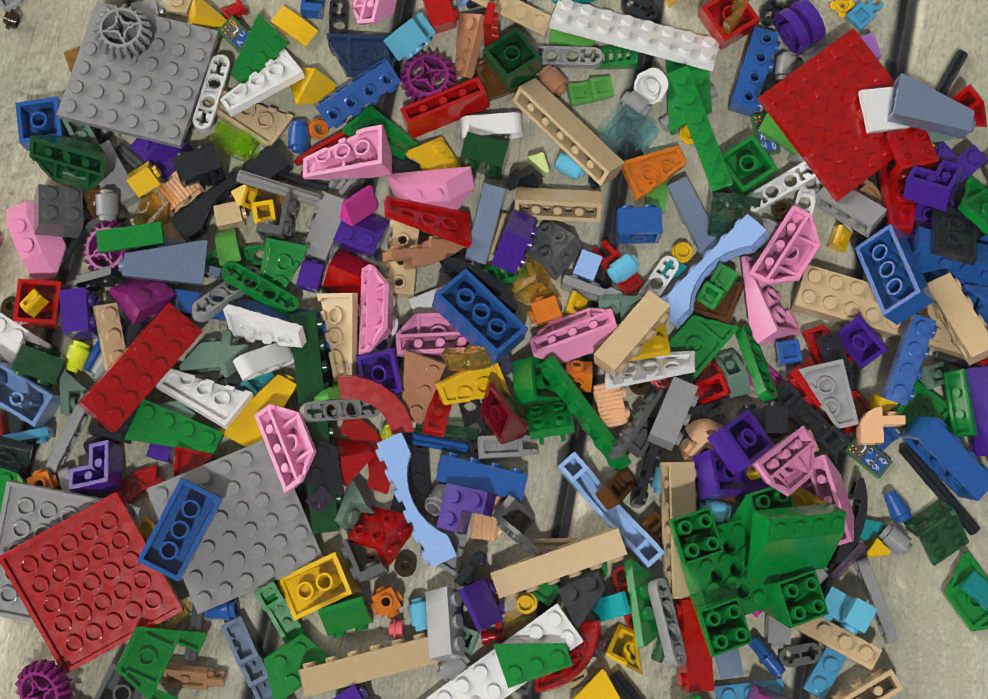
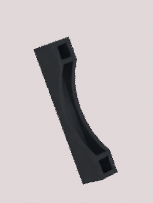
[170,144,293,243]

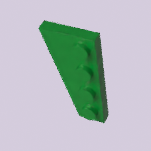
[124,399,225,454]

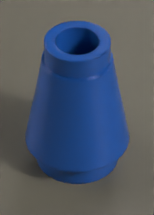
[884,490,913,525]
[204,600,240,620]

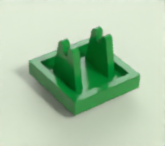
[525,402,575,445]

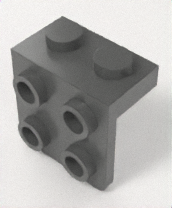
[492,495,542,555]

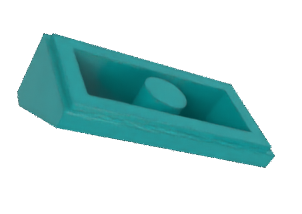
[960,571,988,612]

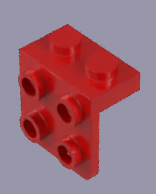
[885,127,940,182]
[348,506,413,565]

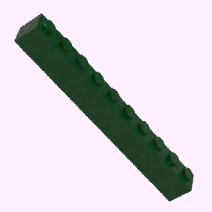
[289,311,342,534]

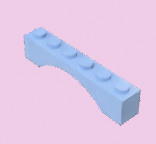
[661,214,769,330]
[375,433,457,567]
[557,451,665,568]

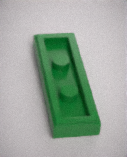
[96,222,165,254]
[943,369,978,438]

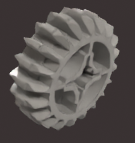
[93,3,152,61]

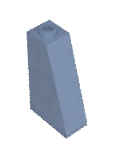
[887,73,976,139]
[465,183,508,267]
[119,240,208,286]

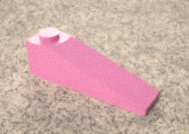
[303,125,392,179]
[741,256,802,345]

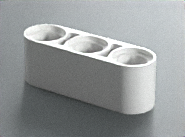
[460,112,523,141]
[233,342,294,381]

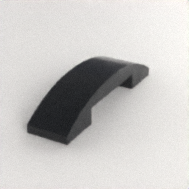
[439,257,518,314]
[773,379,850,456]
[830,477,868,564]

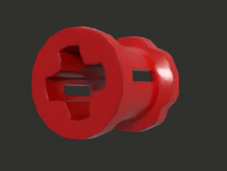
[220,0,248,20]

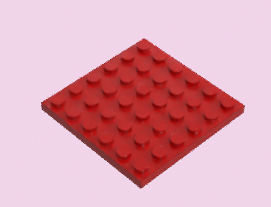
[757,28,895,202]
[0,491,185,674]

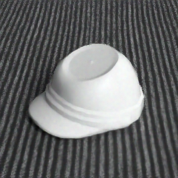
[634,68,668,104]

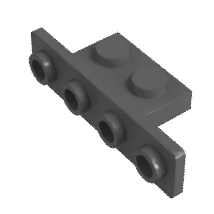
[608,388,664,460]

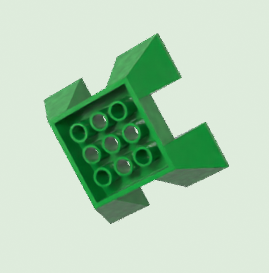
[668,487,829,657]

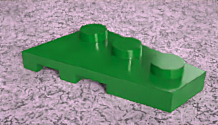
[230,13,289,84]
[256,237,310,303]

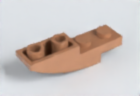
[382,236,464,270]

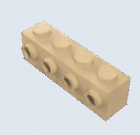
[515,187,602,223]
[385,219,421,299]
[927,273,988,366]
[594,290,671,378]
[831,667,904,699]

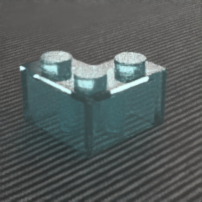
[599,103,660,154]

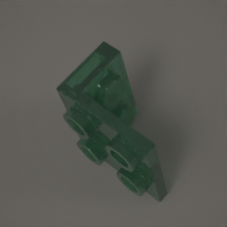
[708,192,761,238]
[904,499,969,566]

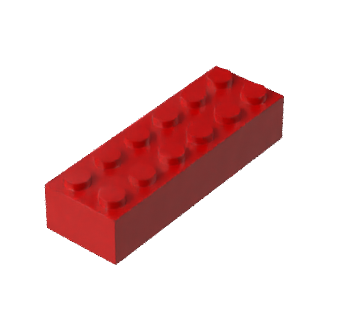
[77,302,203,433]

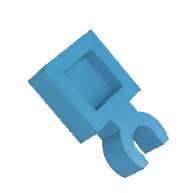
[845,0,884,32]

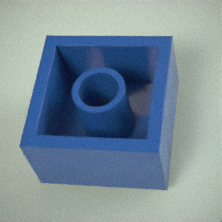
[15,96,69,151]
[615,204,663,244]

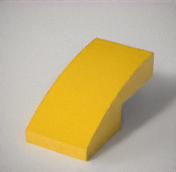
[270,6,318,48]

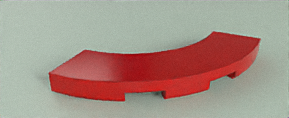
[337,375,414,435]
[339,413,391,495]
[106,465,159,504]
[534,620,601,693]

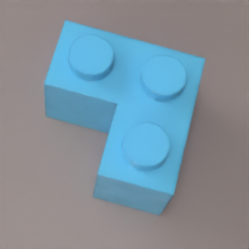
[384,12,436,61]
[822,586,878,635]

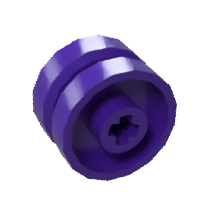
[774,0,826,54]

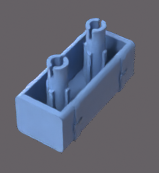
[0,358,60,428]

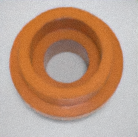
[308,118,329,140]

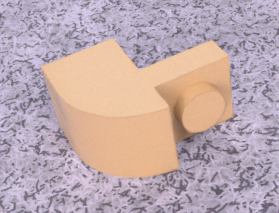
[856,407,906,445]
[678,418,722,462]

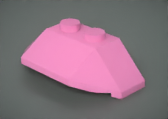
[352,0,397,25]
[388,167,475,210]
[6,201,67,281]
[749,206,821,285]
[359,264,395,355]
[529,308,617,364]
[395,313,479,359]
[254,404,317,493]
[751,426,817,496]
[800,454,854,545]

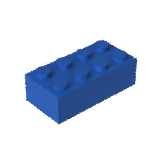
[855,224,935,325]
[909,227,988,287]
[432,269,528,366]
[899,416,988,501]
[137,478,224,582]

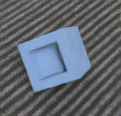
[573,249,602,283]

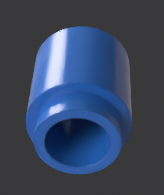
[288,120,310,154]

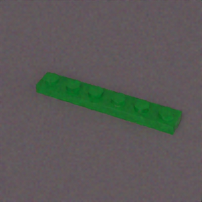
[668,65,733,193]
[538,355,632,471]

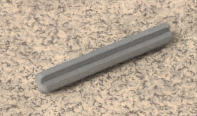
[236,170,320,206]

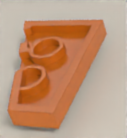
[621,145,687,202]

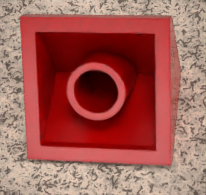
[322,250,379,305]

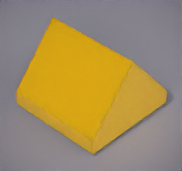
[231,184,258,209]
[826,225,852,253]
[20,289,49,318]
[563,291,588,315]
[869,393,897,415]
[862,538,890,557]

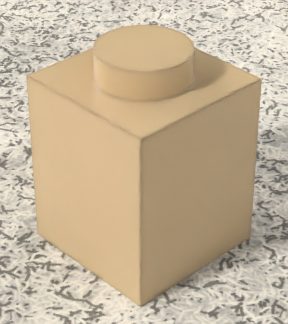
[213,201,248,231]

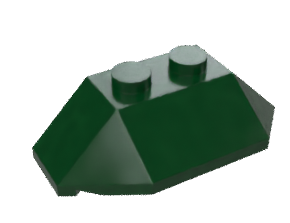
[29,135,107,191]

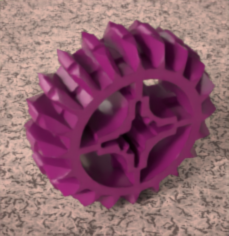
[400,50,457,103]
[82,221,135,273]
[15,658,75,699]

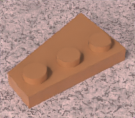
[455,13,485,79]
[401,348,446,424]

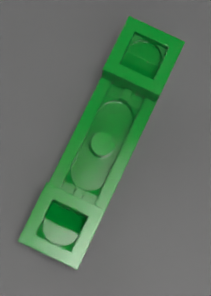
[254,580,309,644]

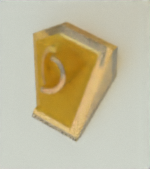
[129,188,171,226]
[510,256,562,304]

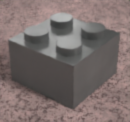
[34,184,83,238]
[94,663,146,699]

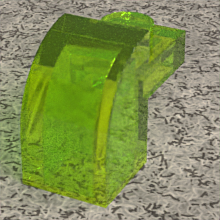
[208,122,260,162]

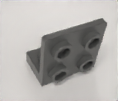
[256,193,299,242]
[524,220,583,281]
[341,539,389,583]

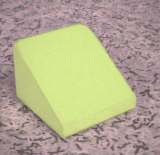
[527,152,550,179]

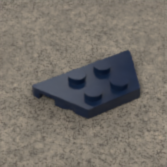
[326,33,397,77]

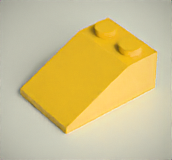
[278,551,362,621]

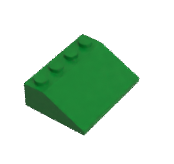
[747,503,846,578]

